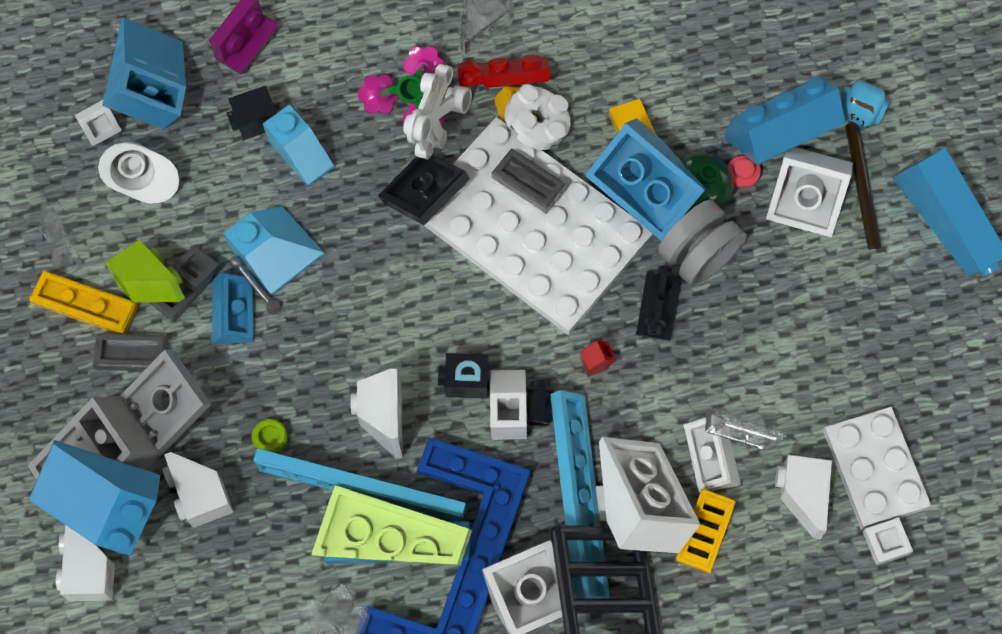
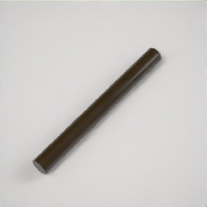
[845,123,881,250]

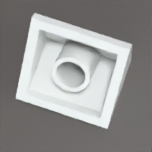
[482,540,576,634]

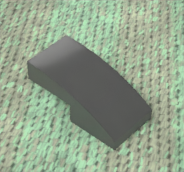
[149,245,220,323]

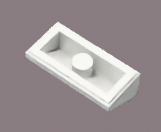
[684,414,741,492]

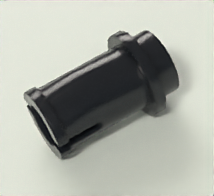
[526,380,554,426]

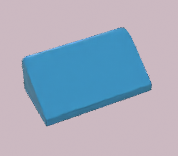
[212,272,254,344]

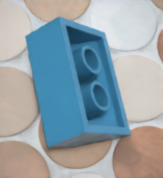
[724,77,845,165]

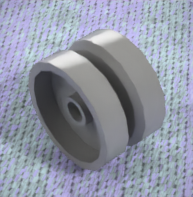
[658,199,747,288]

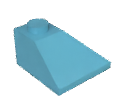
[223,206,325,296]

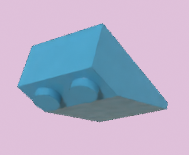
[585,118,706,241]
[29,440,160,556]

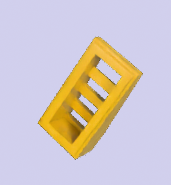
[676,489,736,574]

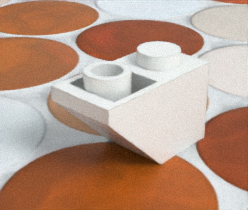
[490,370,527,440]
[162,452,234,528]
[56,525,115,601]

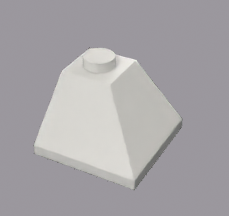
[351,369,403,458]

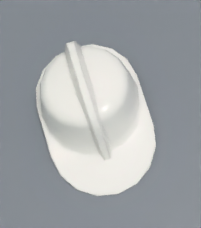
[98,142,179,204]

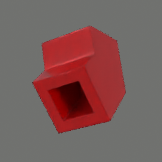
[580,341,617,377]

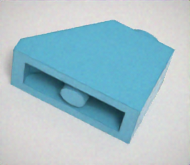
[263,104,335,187]

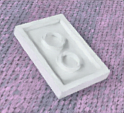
[823,407,931,530]

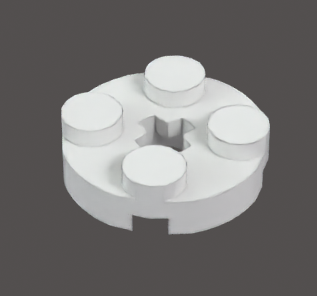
[505,84,570,150]

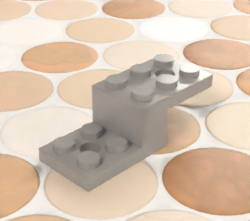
[28,349,211,480]

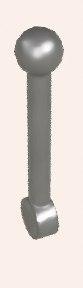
[230,255,280,314]

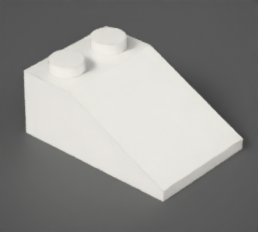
[599,437,700,553]

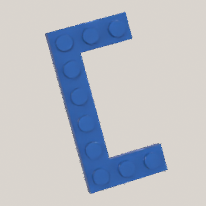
[356,437,531,634]

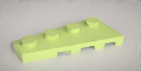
[311,485,472,566]

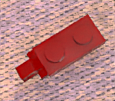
[457,54,550,88]

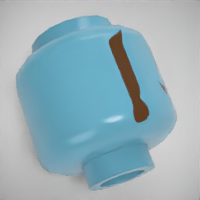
[840,80,889,129]

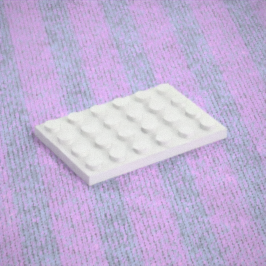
[424,117,654,335]

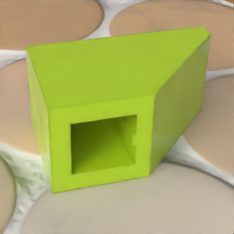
[105,240,185,303]

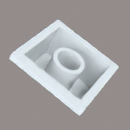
[766,147,853,238]

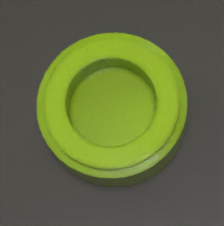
[251,419,288,454]

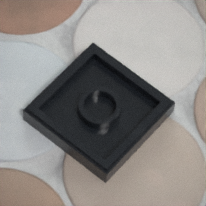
[378,155,470,225]

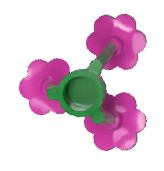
[357,46,445,124]

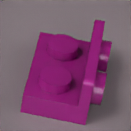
[209,0,278,74]

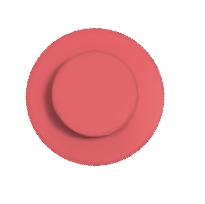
[728,156,761,188]

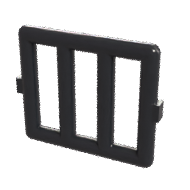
[550,521,661,634]

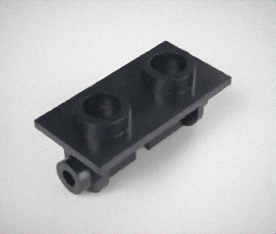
[636,266,681,341]

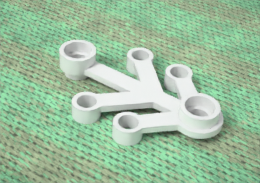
[403,64,472,159]

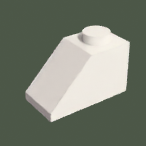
[775,455,832,539]

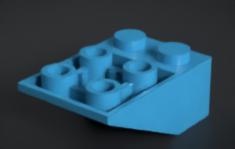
[102,17,186,129]

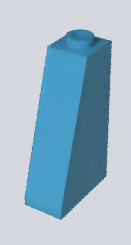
[892,148,1002,277]

